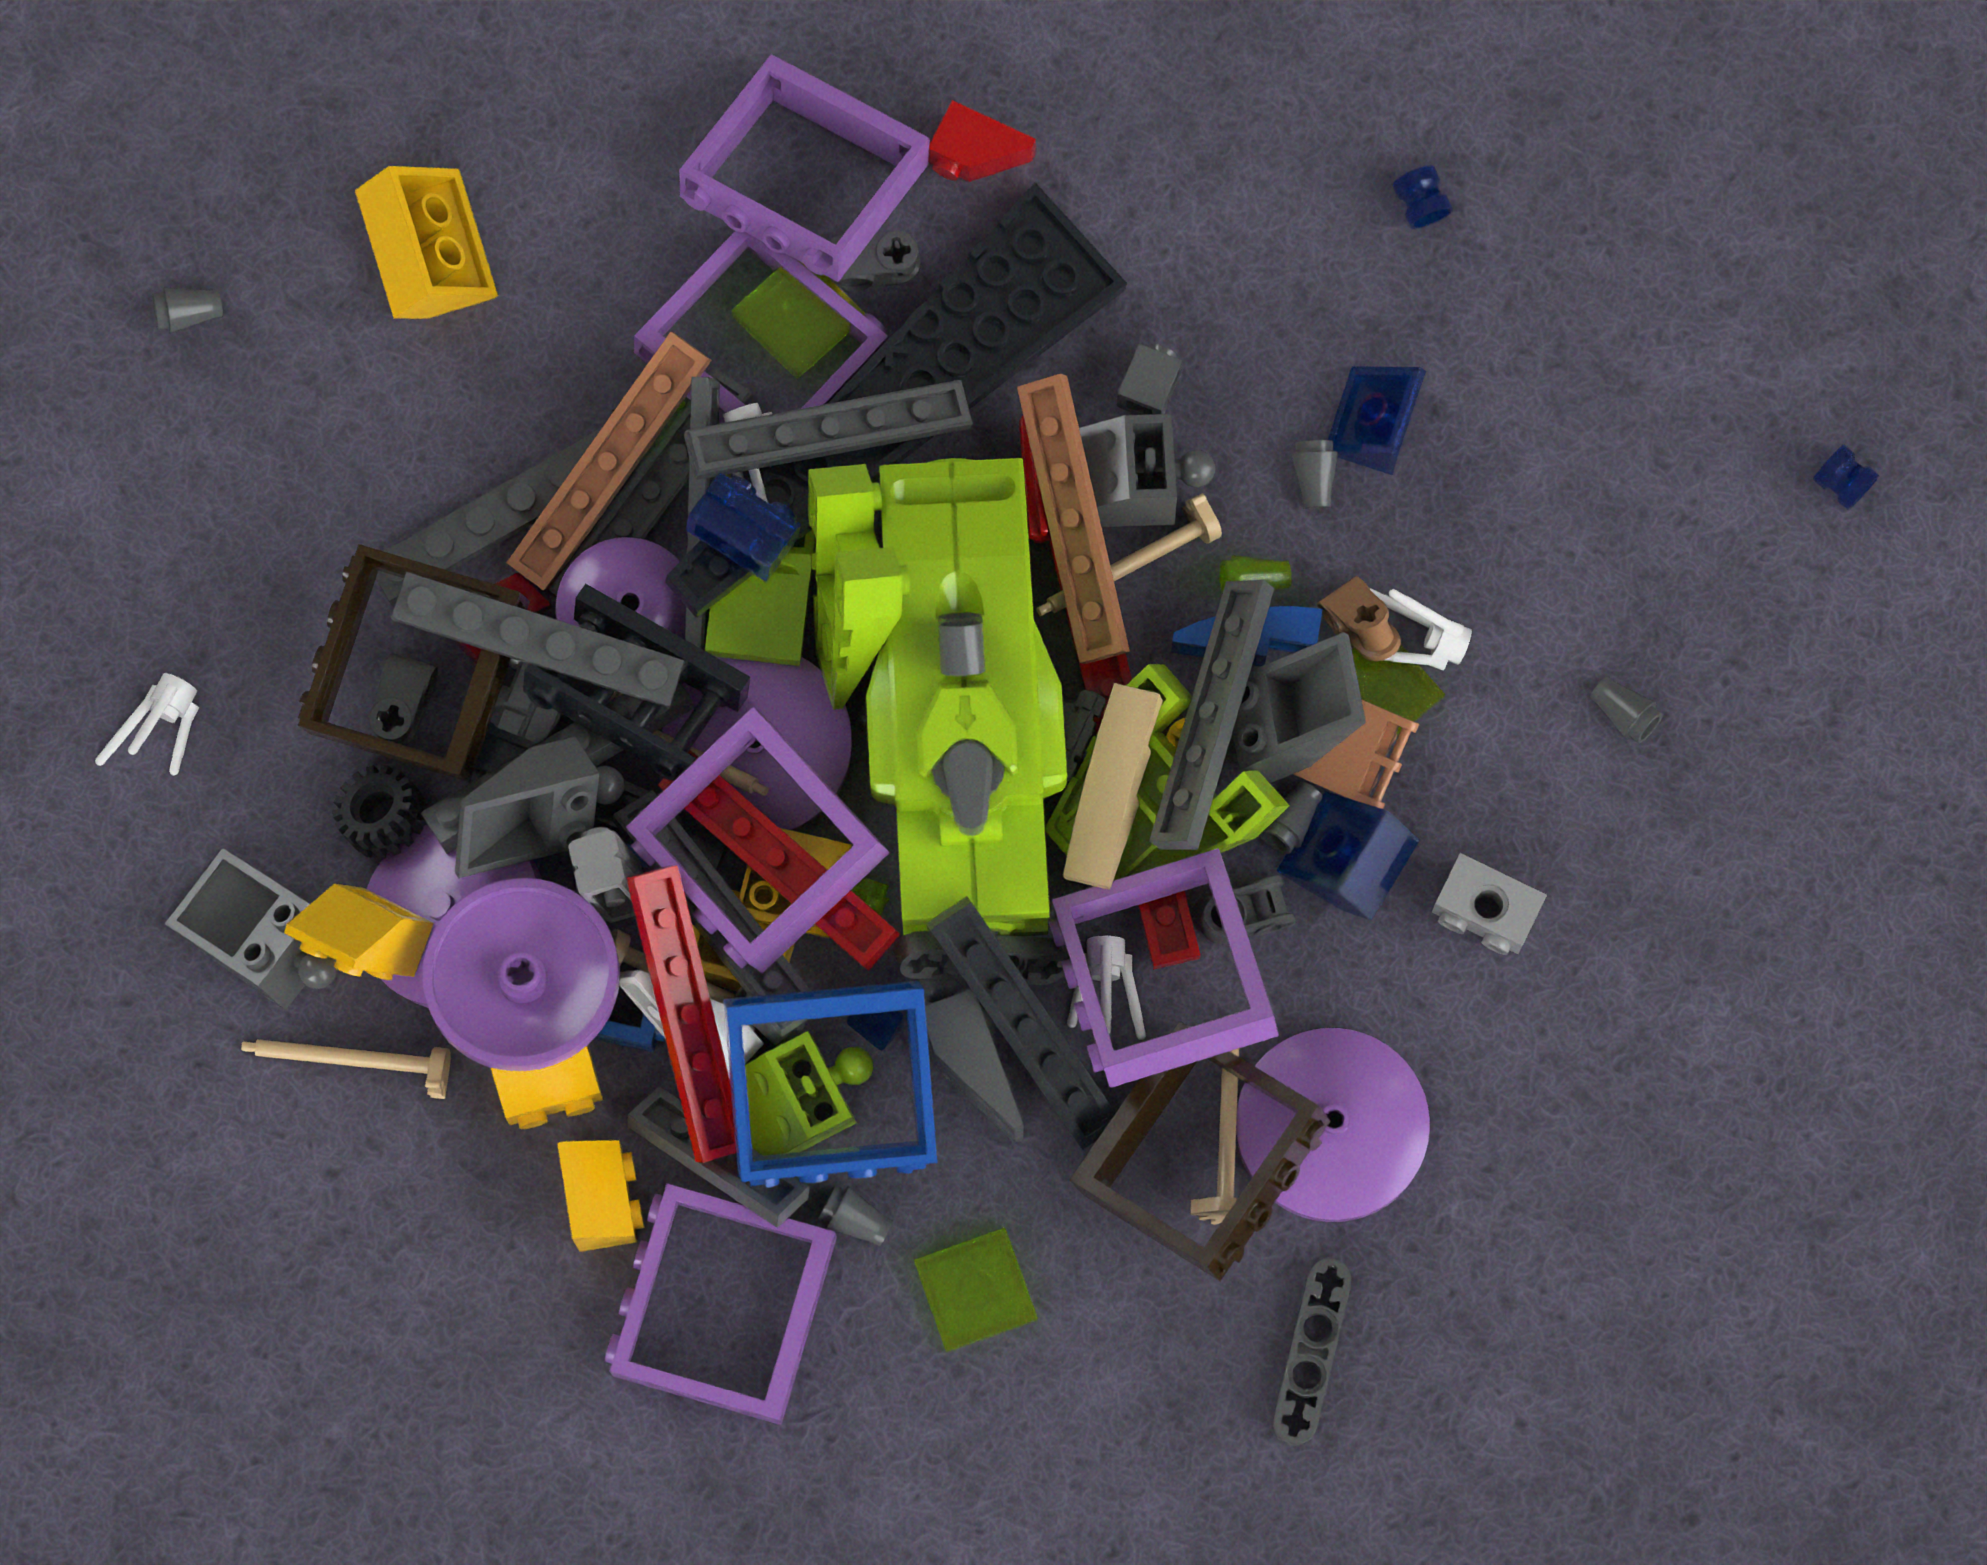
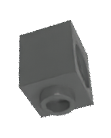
[1117,344,1182,415]

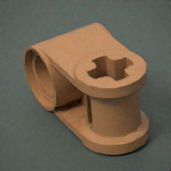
[1317,576,1401,662]

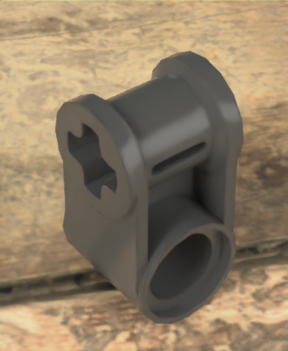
[830,230,921,292]
[369,653,438,746]
[1200,876,1296,944]

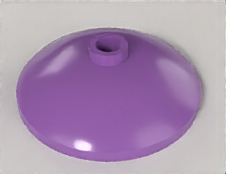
[555,537,686,639]

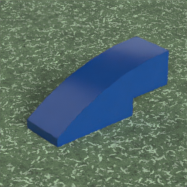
[1171,606,1322,667]

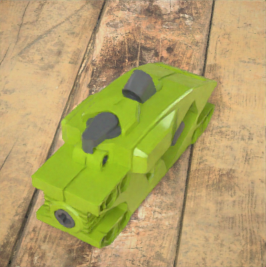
[866,458,1067,936]

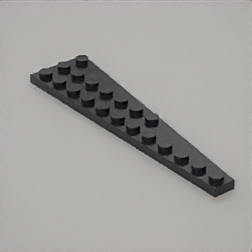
[665,182,1127,618]

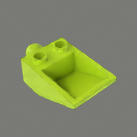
[705,506,816,666]
[745,1031,873,1156]

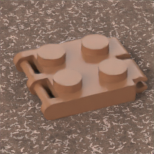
[1294,699,1419,812]

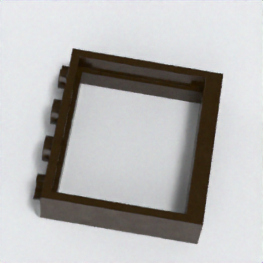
[298,544,530,783]
[1070,1021,1330,1281]

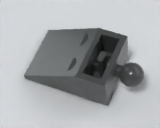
[1079,414,1216,527]
[1224,632,1366,783]
[455,737,625,879]
[165,848,337,1010]
[919,979,1024,1143]

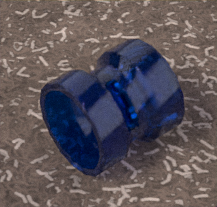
[1392,166,1453,229]
[1813,444,1880,511]

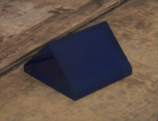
[1327,366,1426,475]

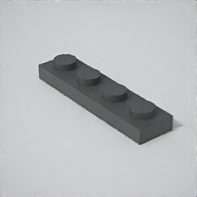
[627,1086,809,1228]

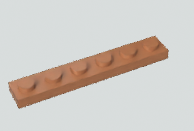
[506,331,712,591]
[1017,374,1130,664]

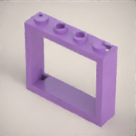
[679,54,929,282]
[634,231,889,467]
[626,707,890,973]
[1048,848,1279,1088]
[605,1184,837,1425]

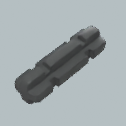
[1064,690,1106,781]

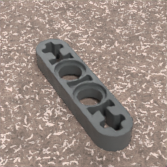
[893,931,1068,985]
[1273,1258,1351,1446]

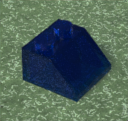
[1276,791,1420,921]

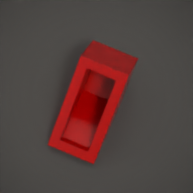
[928,100,1036,182]

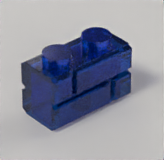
[686,472,801,582]

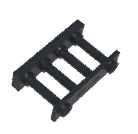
[523,583,751,781]

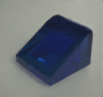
[847,1011,904,1051]

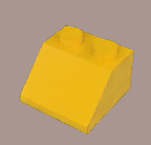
[490,1044,603,1129]
[557,1140,644,1252]

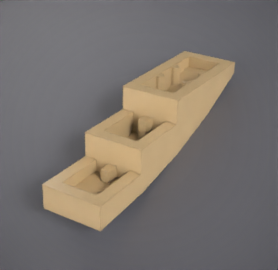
[1063,683,1163,890]

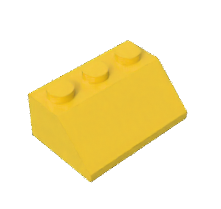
[355,166,498,319]

